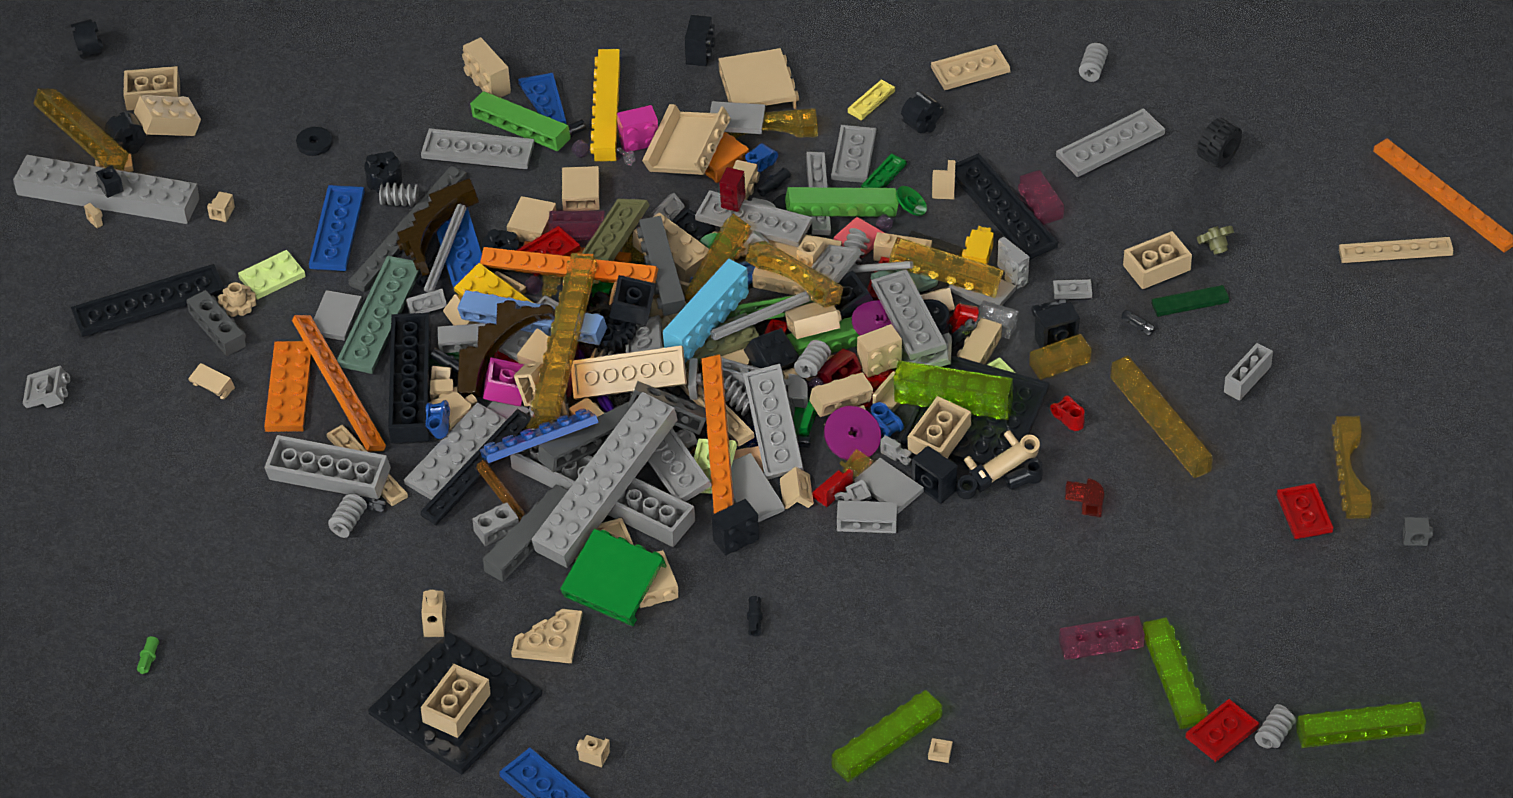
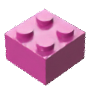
[617,105,658,153]
[483,358,524,407]

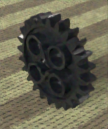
[579,302,637,352]

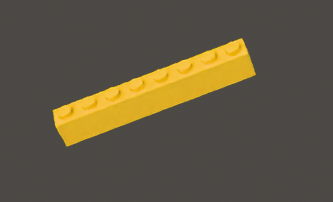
[590,49,620,161]

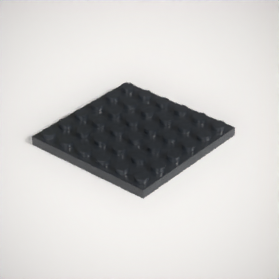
[901,355,1050,472]
[368,632,542,775]

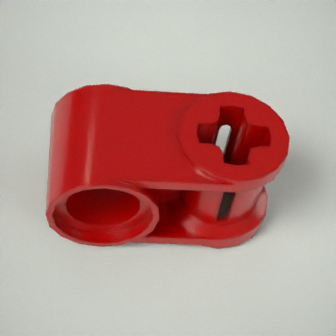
[949,303,979,333]
[1050,395,1085,431]

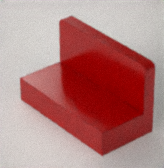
[812,469,853,507]

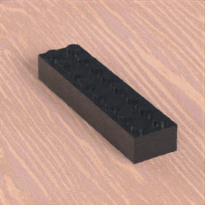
[388,313,431,443]

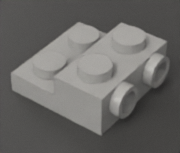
[997,237,1029,289]
[22,366,70,408]

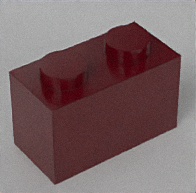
[719,167,746,212]
[816,349,862,385]

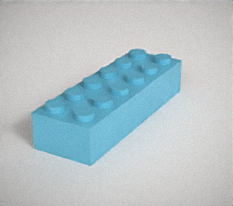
[663,258,749,363]

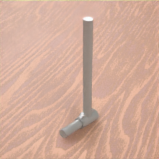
[847,261,913,273]

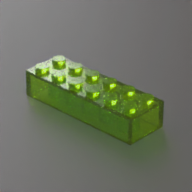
[894,360,1013,420]

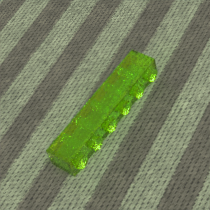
[1142,617,1207,730]
[832,690,942,782]
[1296,702,1426,748]

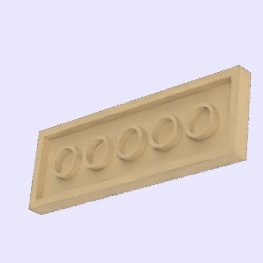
[570,346,687,400]

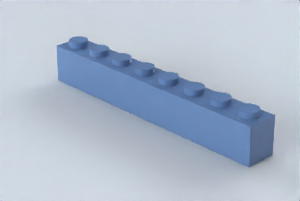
[457,290,607,345]

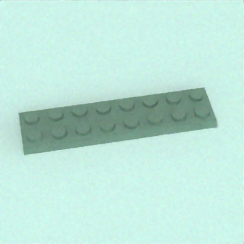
[337,256,421,374]

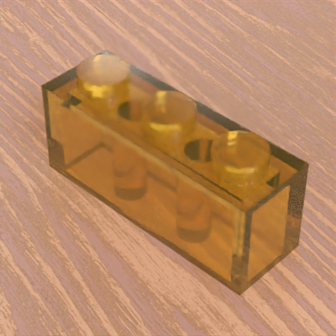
[1029,334,1092,380]

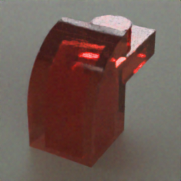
[1065,478,1104,517]

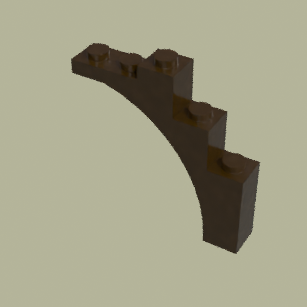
[396,178,479,276]
[458,300,557,398]

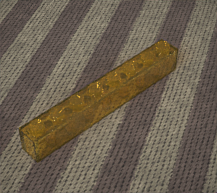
[33,88,129,170]
[1111,355,1213,478]

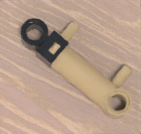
[957,430,1040,499]

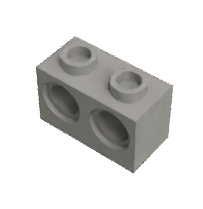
[472,502,519,546]

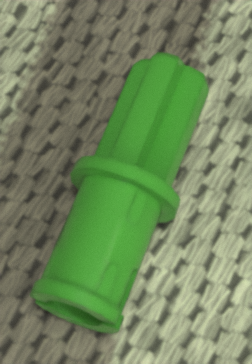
[137,636,159,674]

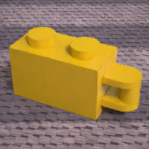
[961,226,994,272]

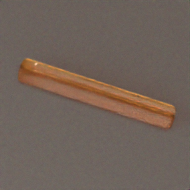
[476,461,526,522]

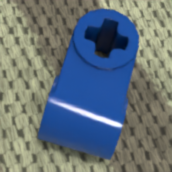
[745,143,778,173]
[426,400,450,439]
[871,402,904,438]

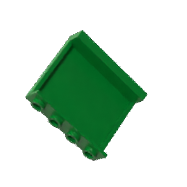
[560,529,667,626]

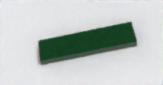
[1151,285,1229,317]

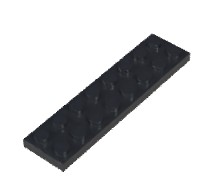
[955,153,1058,260]
[71,264,225,337]

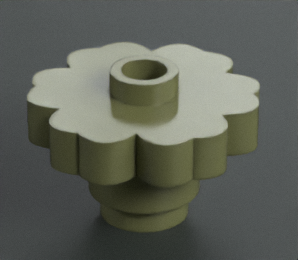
[1196,225,1234,255]

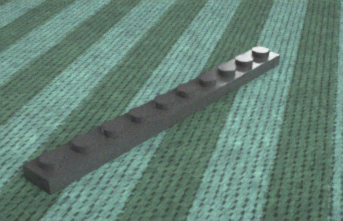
[349,166,467,292]

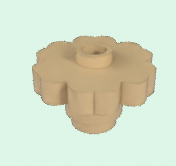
[218,282,256,317]

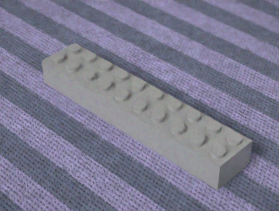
[13,155,200,224]
[531,392,678,568]
[510,428,695,547]

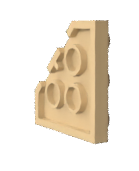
[511,609,582,664]

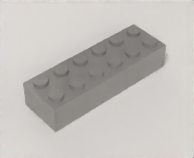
[264,435,391,500]

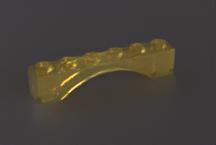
[727,108,818,138]
[746,240,843,308]
[1332,416,1372,519]

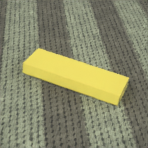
[848,79,895,120]

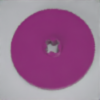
[852,300,893,336]
[824,406,881,461]

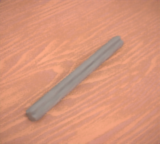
[424,204,466,292]
[710,291,810,340]

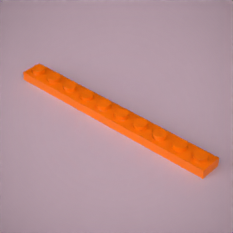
[1373,138,1513,252]
[480,247,658,283]
[292,315,386,451]
[701,354,734,514]

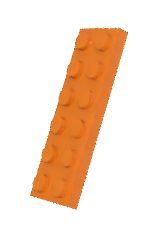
[264,341,312,432]

